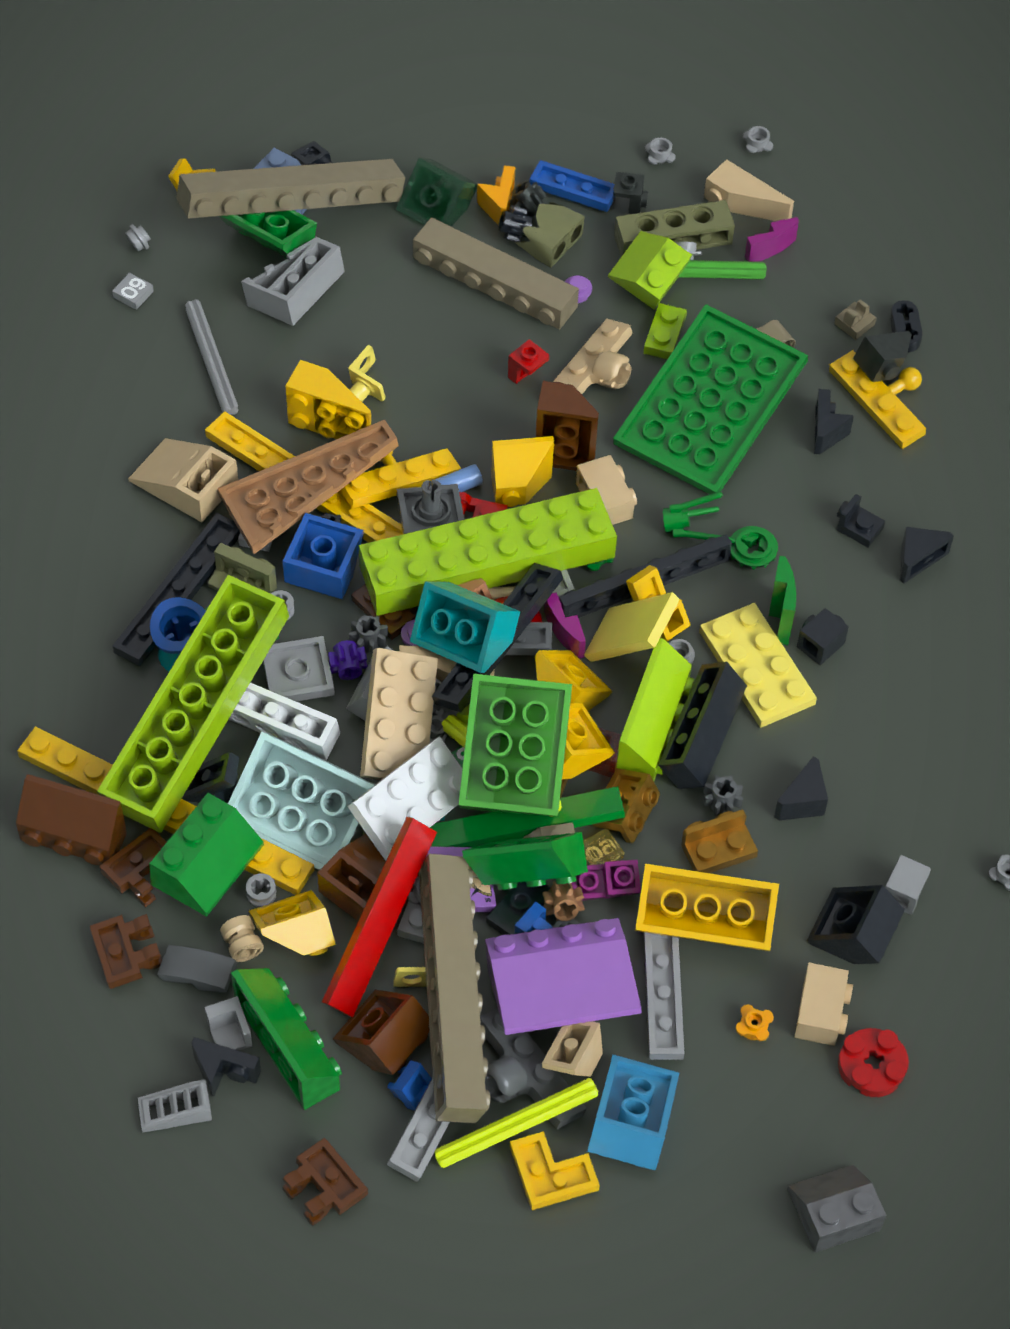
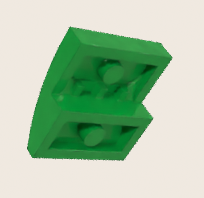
[768,556,796,646]

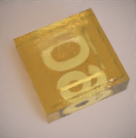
[583,828,625,865]

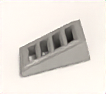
[138,1079,212,1133]

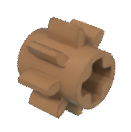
[543,881,585,921]

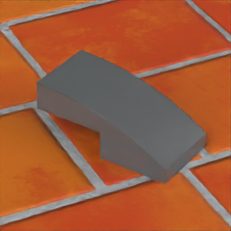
[157,945,238,992]

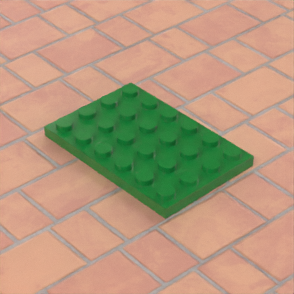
[613,304,808,494]

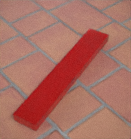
[322,817,437,1017]

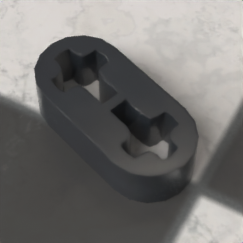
[890,300,922,352]

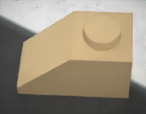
[542,1021,603,1077]

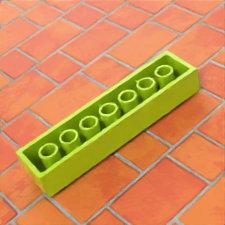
[359,488,617,616]
[97,575,289,833]

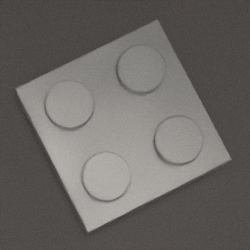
[263,636,335,702]

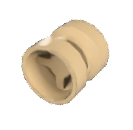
[220,915,264,962]

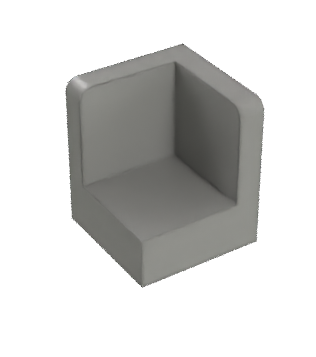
[885,855,931,915]
[205,996,252,1051]

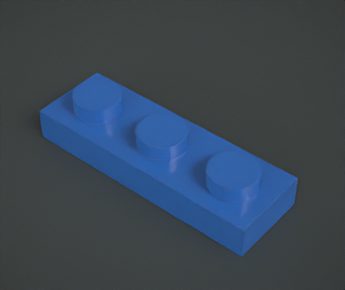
[529,160,615,212]

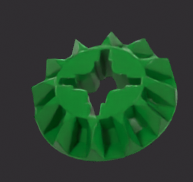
[731,526,778,571]

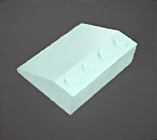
[228,732,376,870]

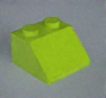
[608,231,692,310]

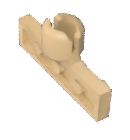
[553,318,633,394]

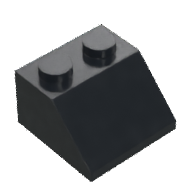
[807,885,905,964]

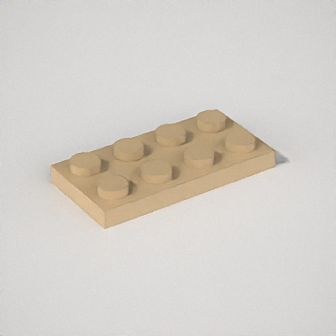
[360,648,438,780]

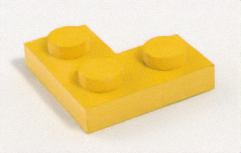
[510,1131,600,1210]

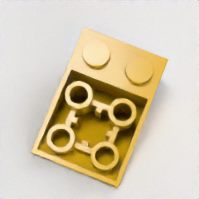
[285,360,371,439]

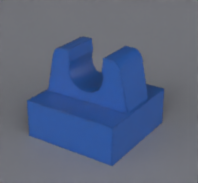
[515,902,553,934]
[387,1060,432,1111]

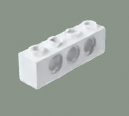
[229,683,340,760]

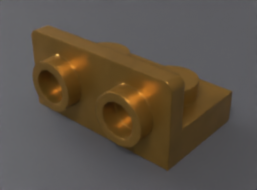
[592,768,660,843]
[681,810,758,873]

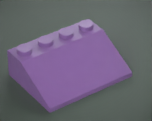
[485,918,641,1035]

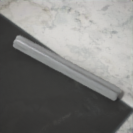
[185,299,238,415]

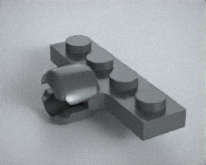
[480,1008,587,1130]

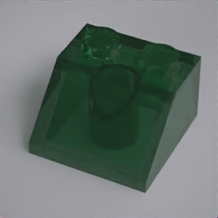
[396,158,477,227]

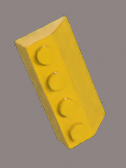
[635,864,779,951]

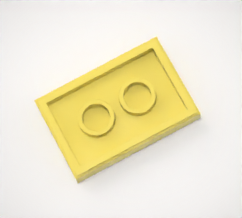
[584,592,679,662]

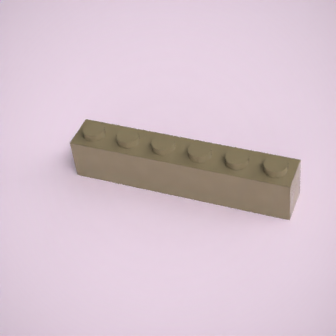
[413,217,579,330]

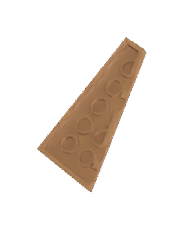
[218,420,398,554]

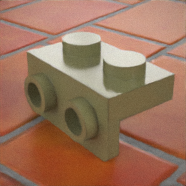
[208,543,277,593]

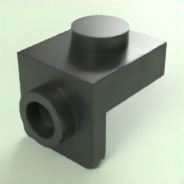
[613,172,648,214]

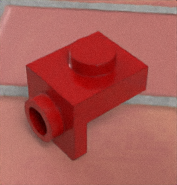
[508,339,549,384]

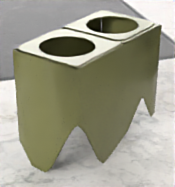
[515,202,585,268]

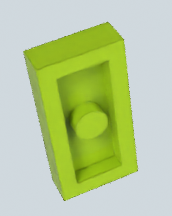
[643,303,687,359]

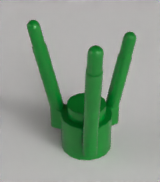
[663,492,736,544]

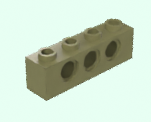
[614,200,735,257]

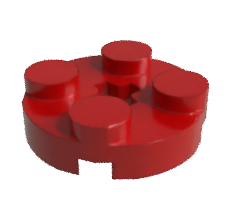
[838,1028,909,1097]

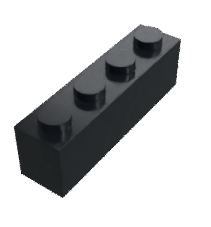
[658,662,747,789]

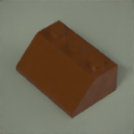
[536,381,599,471]
[16,774,127,865]

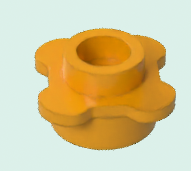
[736,1004,774,1041]

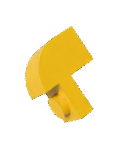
[626,565,691,642]

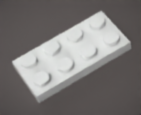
[347,736,462,861]

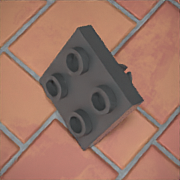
[397,479,464,534]

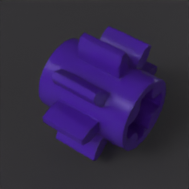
[328,640,367,680]

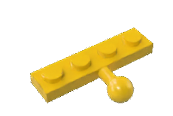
[829,350,926,449]
[340,448,461,509]

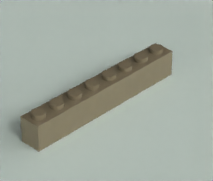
[176,159,406,218]
[419,854,490,1123]

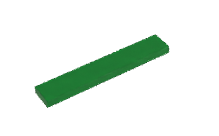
[430,786,625,847]

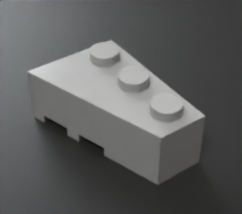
[241,237,345,326]

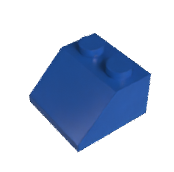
[282,513,364,600]

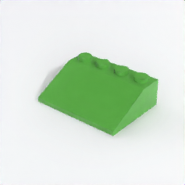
[458,674,572,817]

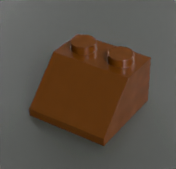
[332,989,430,1075]

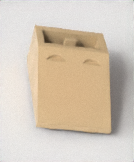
[128,438,238,522]

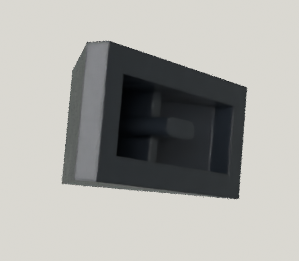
[900,527,954,584]
[774,756,828,821]

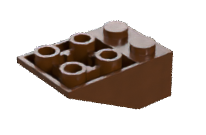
[317,834,419,921]

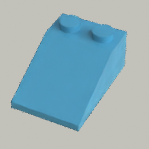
[587,1055,680,1171]

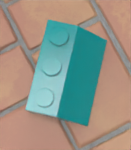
[410,581,520,673]

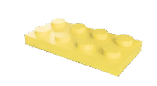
[699,603,817,728]

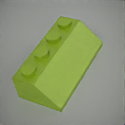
[616,638,695,781]

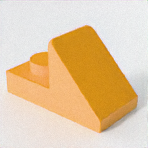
[477,165,515,226]

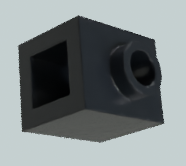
[797,608,849,665]

